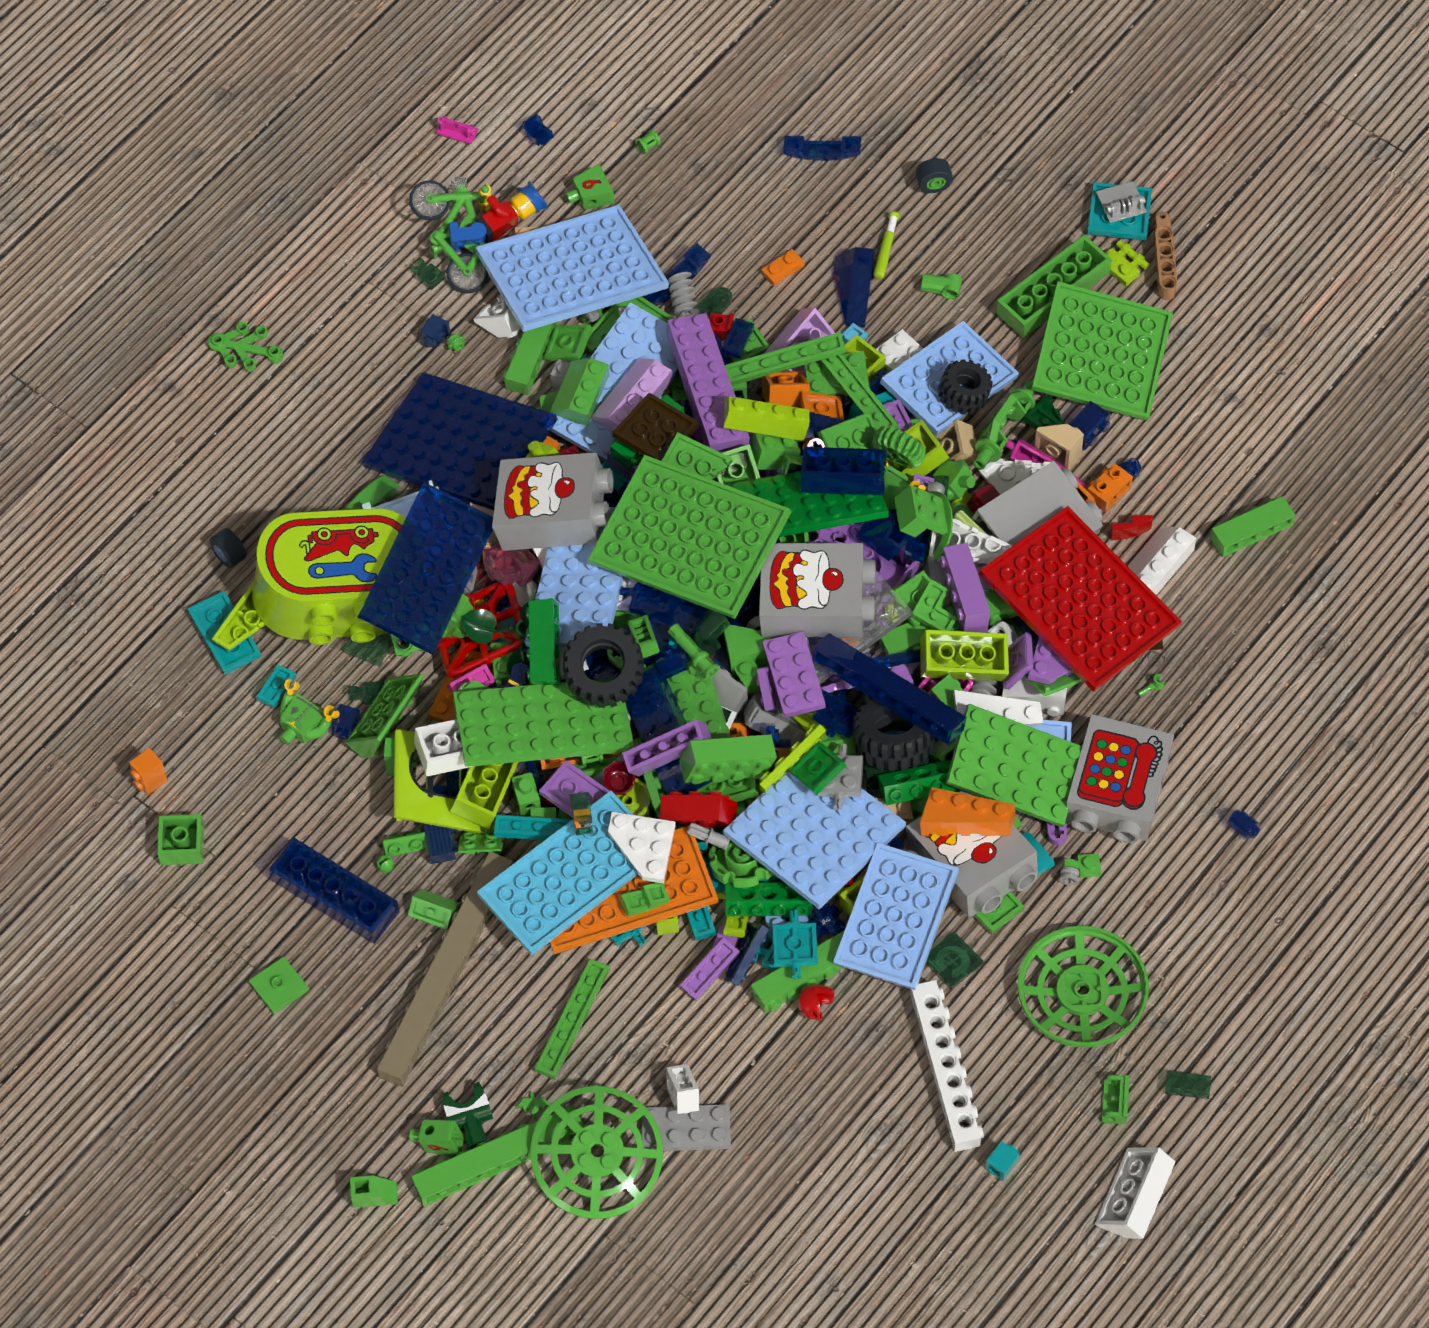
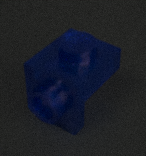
[522,114,554,146]

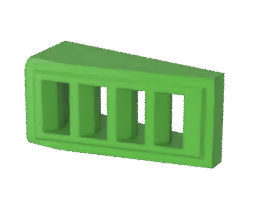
[627,615,660,658]

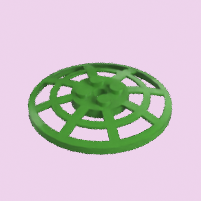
[1018,926,1149,1048]
[530,1086,663,1219]

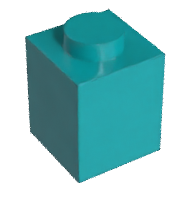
[985,1141,1020,1181]

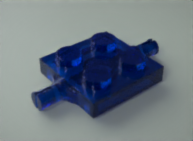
[620,582,689,617]
[812,689,859,738]

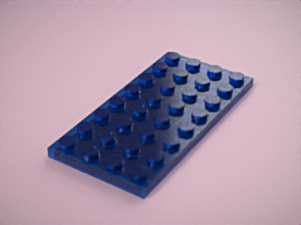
[357,482,493,655]

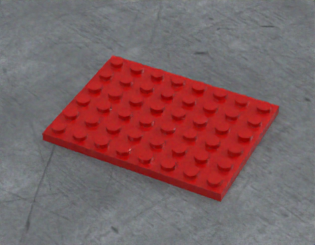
[979,506,1182,692]

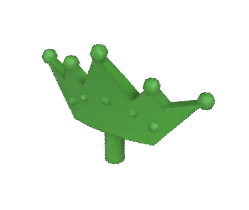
[515,1092,551,1120]

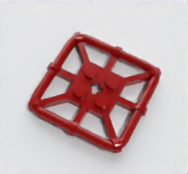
[435,579,526,678]

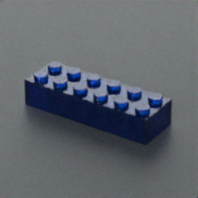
[625,667,712,795]
[268,837,400,945]

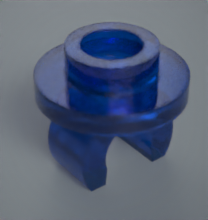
[1120,458,1142,478]

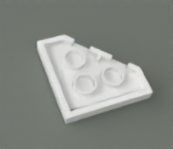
[979,459,1051,495]
[608,812,676,883]

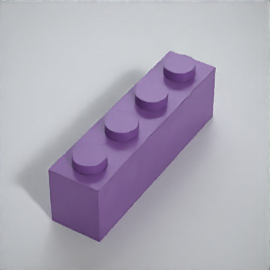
[622,719,712,776]

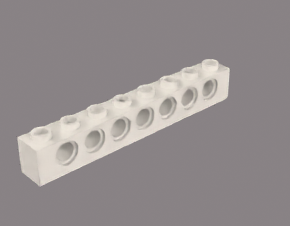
[910,980,984,1152]

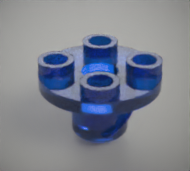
[807,902,846,938]

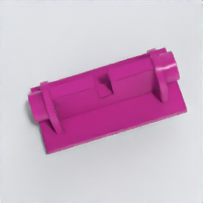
[436,116,479,144]

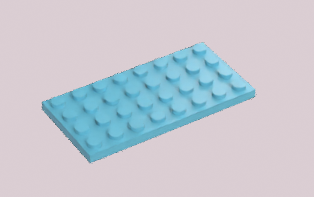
[477,791,638,956]

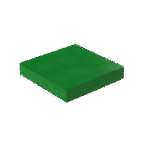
[789,741,847,796]

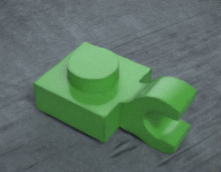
[1063,854,1101,878]

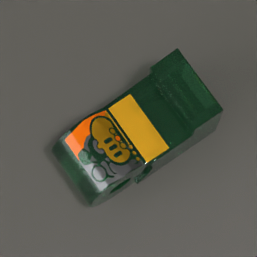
[569,792,593,836]

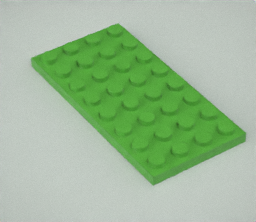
[453,678,634,767]

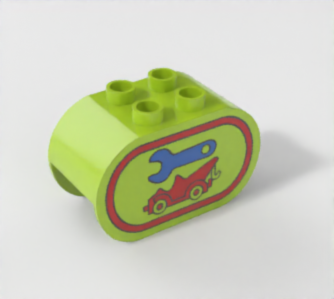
[252,508,424,645]

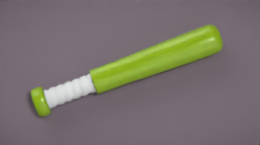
[873,211,900,279]

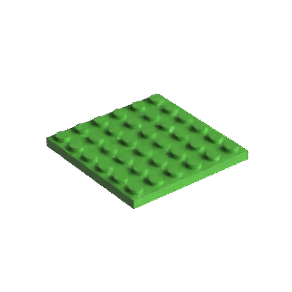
[1031,281,1173,421]

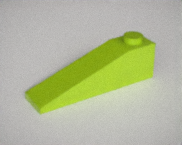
[212,582,265,651]

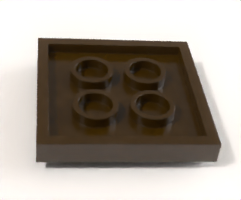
[612,392,699,461]

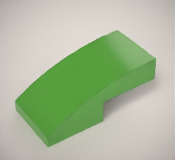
[619,883,670,917]

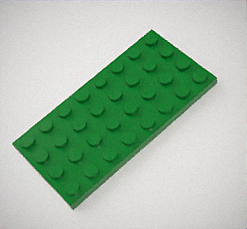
[726,459,889,537]

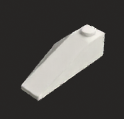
[474,295,521,338]
[929,518,1012,566]

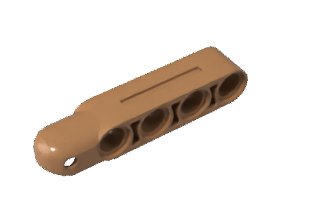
[1154,212,1177,300]

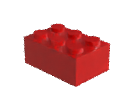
[660,791,737,828]

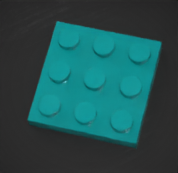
[1088,182,1152,241]

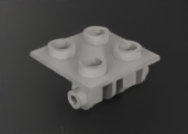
[1096,181,1147,223]

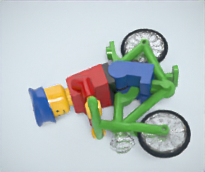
[409,176,548,294]

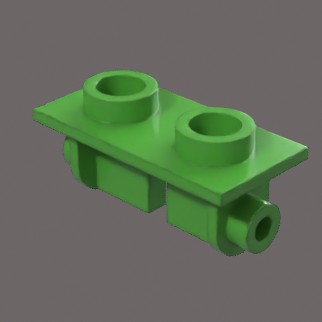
[383,829,428,857]

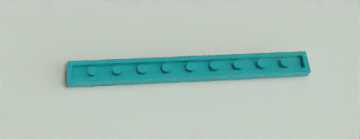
[494,815,709,850]

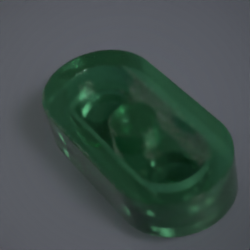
[698,287,732,318]

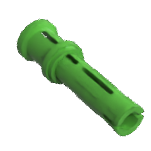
[668,624,720,679]

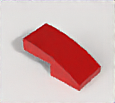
[1111,515,1153,541]

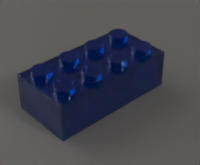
[801,447,887,495]

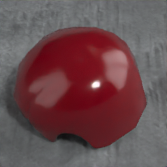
[603,762,635,795]

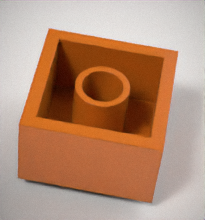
[762,371,810,408]

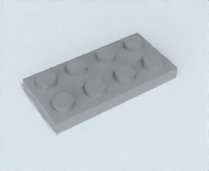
[642,1104,731,1151]

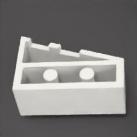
[1002,675,1067,716]

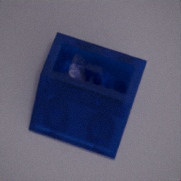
[856,509,909,561]

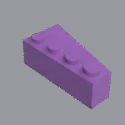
[940,543,990,633]

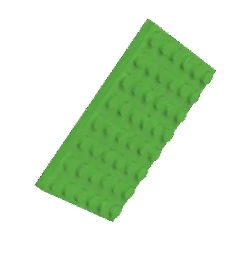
[588,455,791,619]

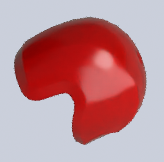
[798,984,834,1021]

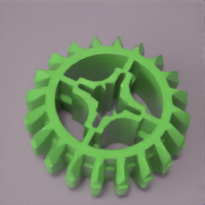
[872,426,926,469]

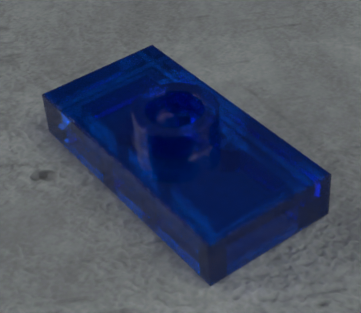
[722,318,754,359]

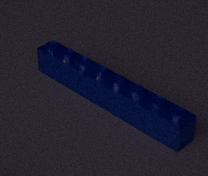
[812,633,967,745]

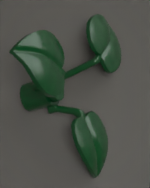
[461,599,535,686]

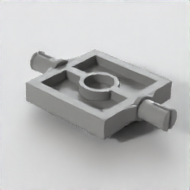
[818,743,863,810]

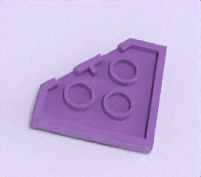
[1028,637,1074,685]

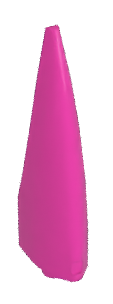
[1005,439,1087,489]

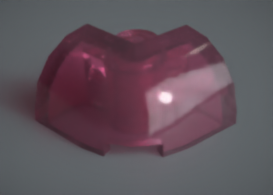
[483,545,539,587]

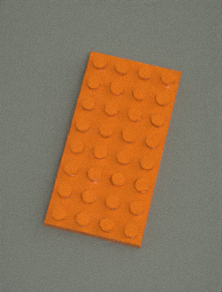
[549,826,718,954]

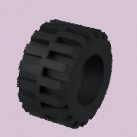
[938,359,993,415]

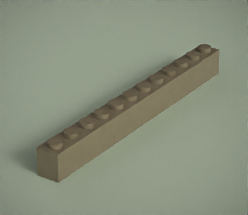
[376,852,513,1087]

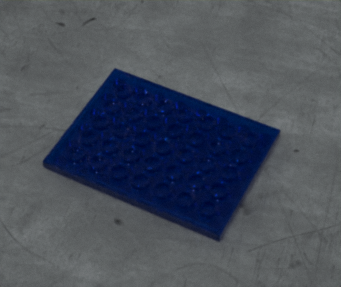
[362,372,558,510]

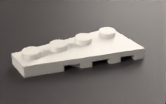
[953,690,1043,732]

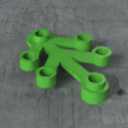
[208,322,284,372]

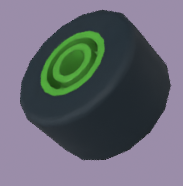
[916,158,953,193]

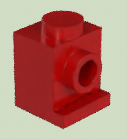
[708,313,734,341]

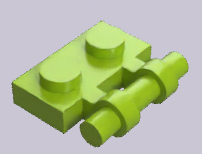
[1106,240,1150,287]

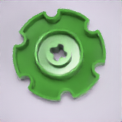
[709,840,773,888]

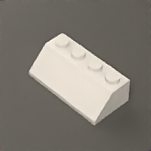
[1128,527,1196,595]
[1095,1148,1175,1239]

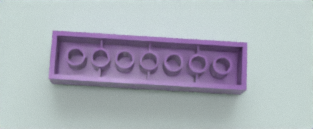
[667,313,750,453]

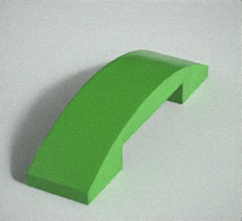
[344,475,400,510]

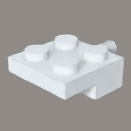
[876,329,923,374]

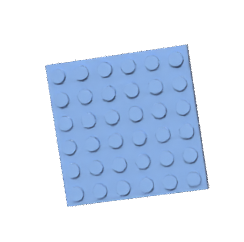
[723,755,906,909]

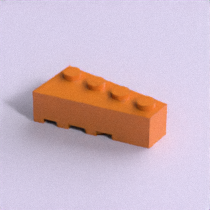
[920,787,1016,836]

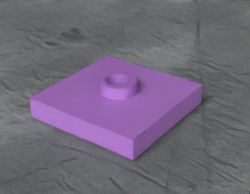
[1002,632,1033,690]

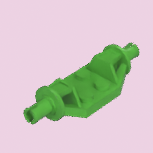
[973,381,1035,470]

